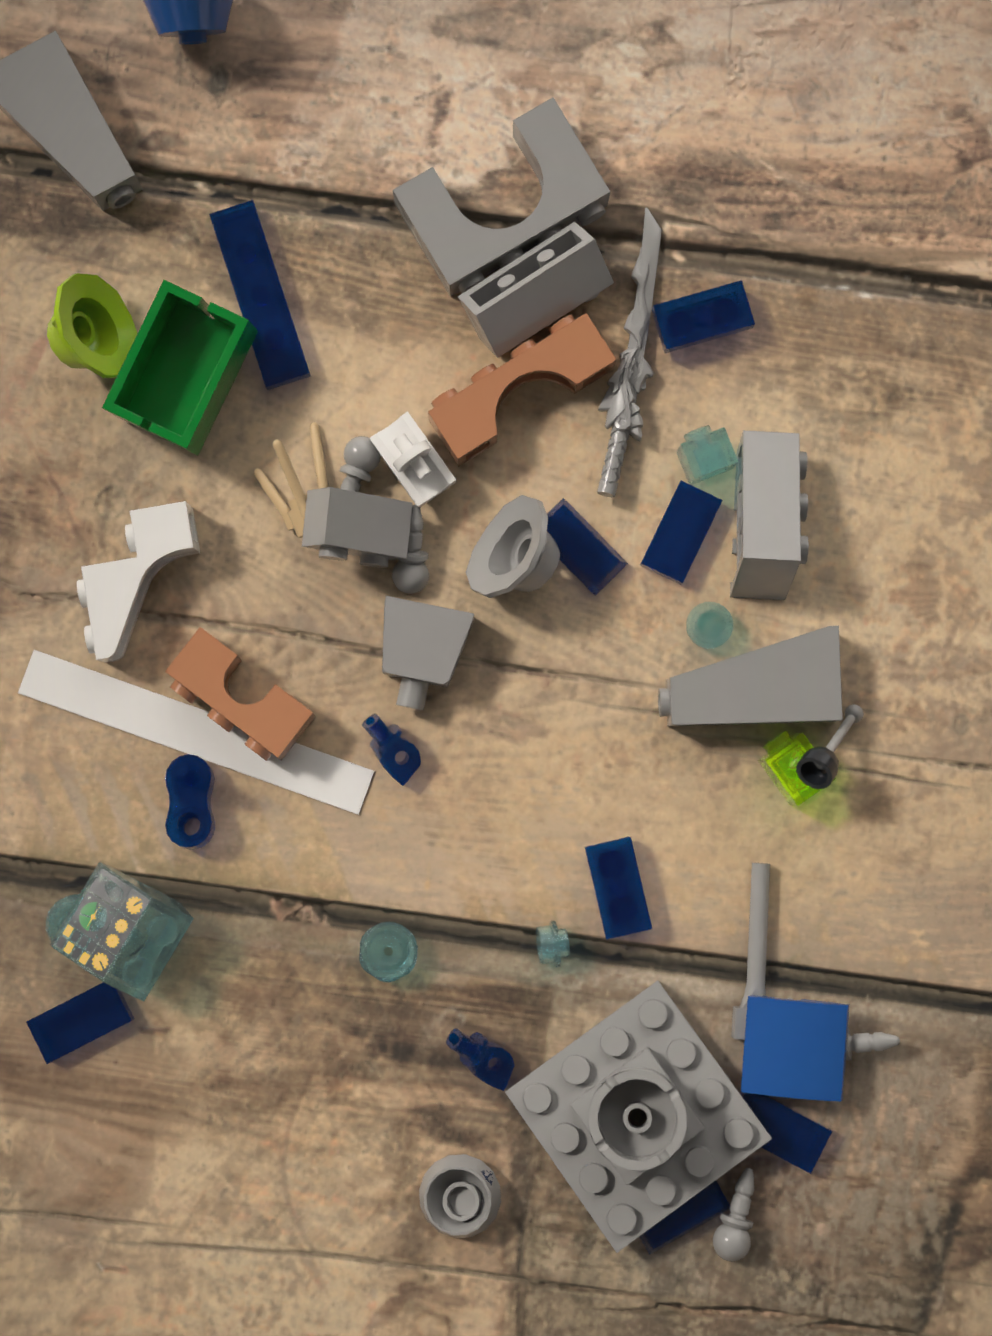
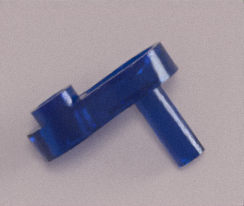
[165,754,216,850]

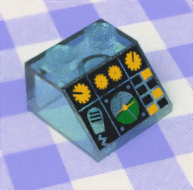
[50,862,194,1002]

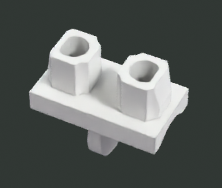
[369,411,457,507]

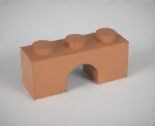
[165,627,316,761]

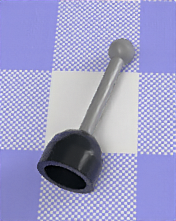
[796,704,864,789]

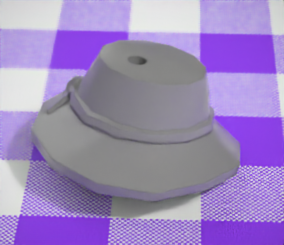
[466,495,560,598]

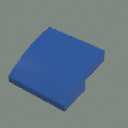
[741,995,850,1102]

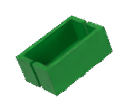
[102,280,258,456]

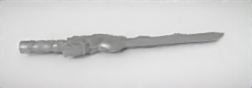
[597,207,662,498]

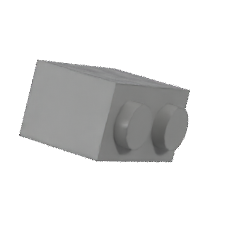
[302,487,413,568]

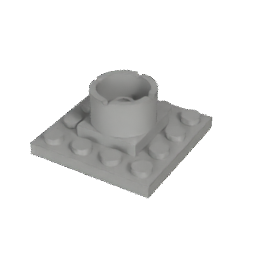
[505,980,772,1253]

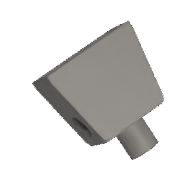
[382,596,474,710]

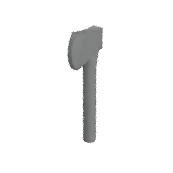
[731,863,793,1040]

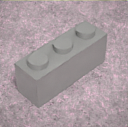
[458,221,614,358]

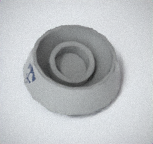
[419,1154,501,1238]

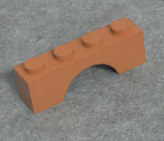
[428,313,617,467]

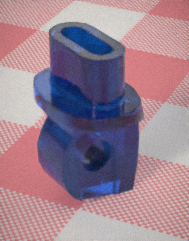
[362,713,421,786]
[446,1028,515,1091]

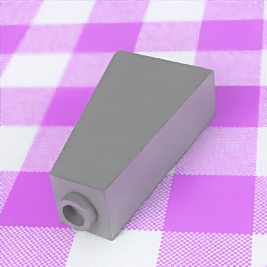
[0,31,143,211]
[658,626,843,726]

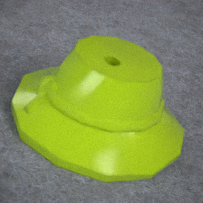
[47,273,138,378]

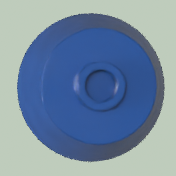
[143,0,233,45]

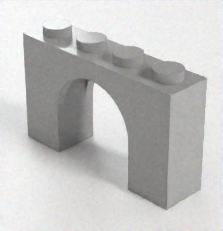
[393,97,610,297]

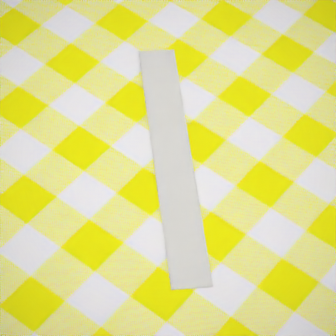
[18,650,374,815]

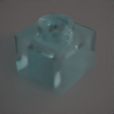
[676,425,738,486]

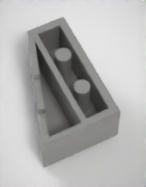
[730,430,809,600]

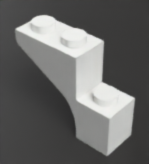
[77,501,200,663]

